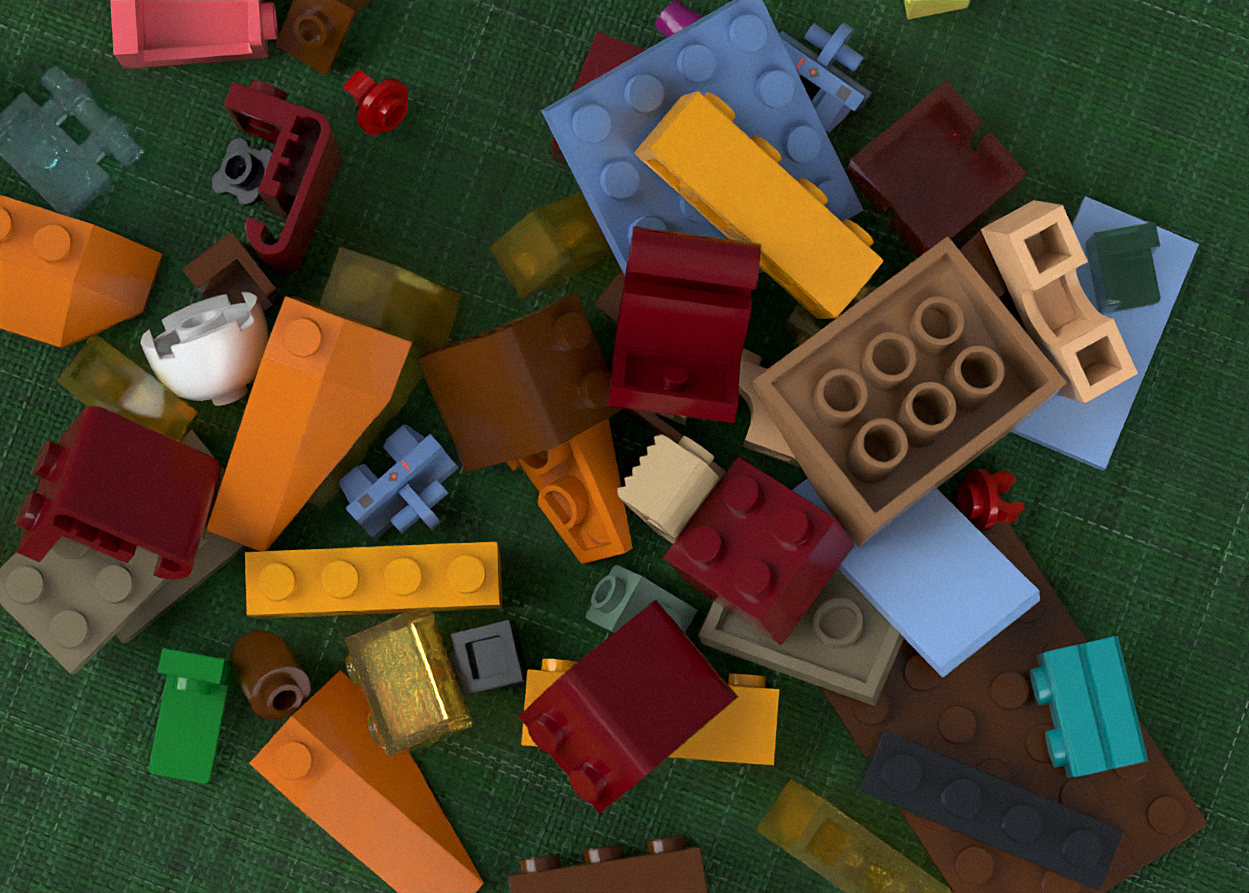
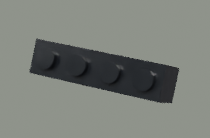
[855,730,1123,891]

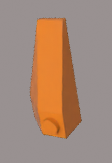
[206,296,413,552]
[460,313,633,564]
[249,670,485,893]

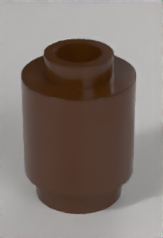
[231,630,310,719]

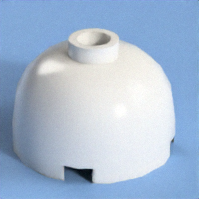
[141,292,270,406]

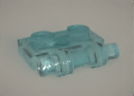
[0,65,143,218]

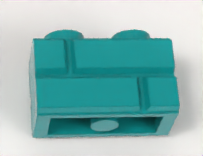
[1030,636,1148,778]

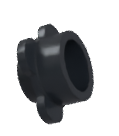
[212,138,272,206]

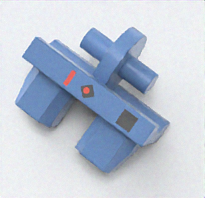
[779,22,873,132]
[339,425,458,541]

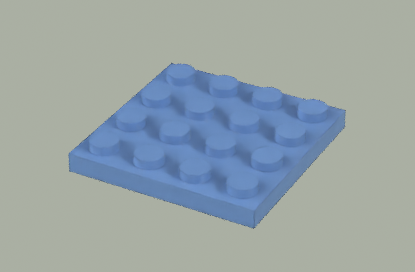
[541,0,863,275]

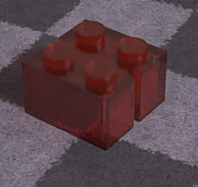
[846,80,1027,258]

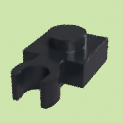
[413,620,527,695]

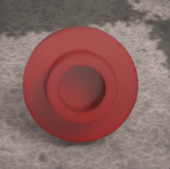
[343,69,408,135]
[957,469,1025,531]

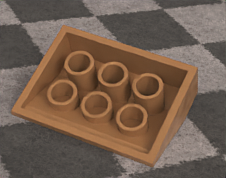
[751,236,1067,547]

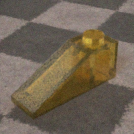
[756,779,953,893]

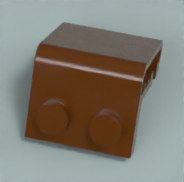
[416,293,625,472]

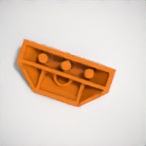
[0,195,164,349]

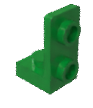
[148,648,232,784]

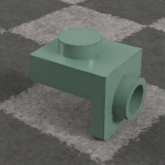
[586,565,698,633]

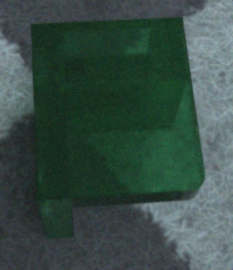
[1085,222,1161,315]

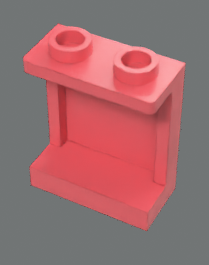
[110,0,278,69]

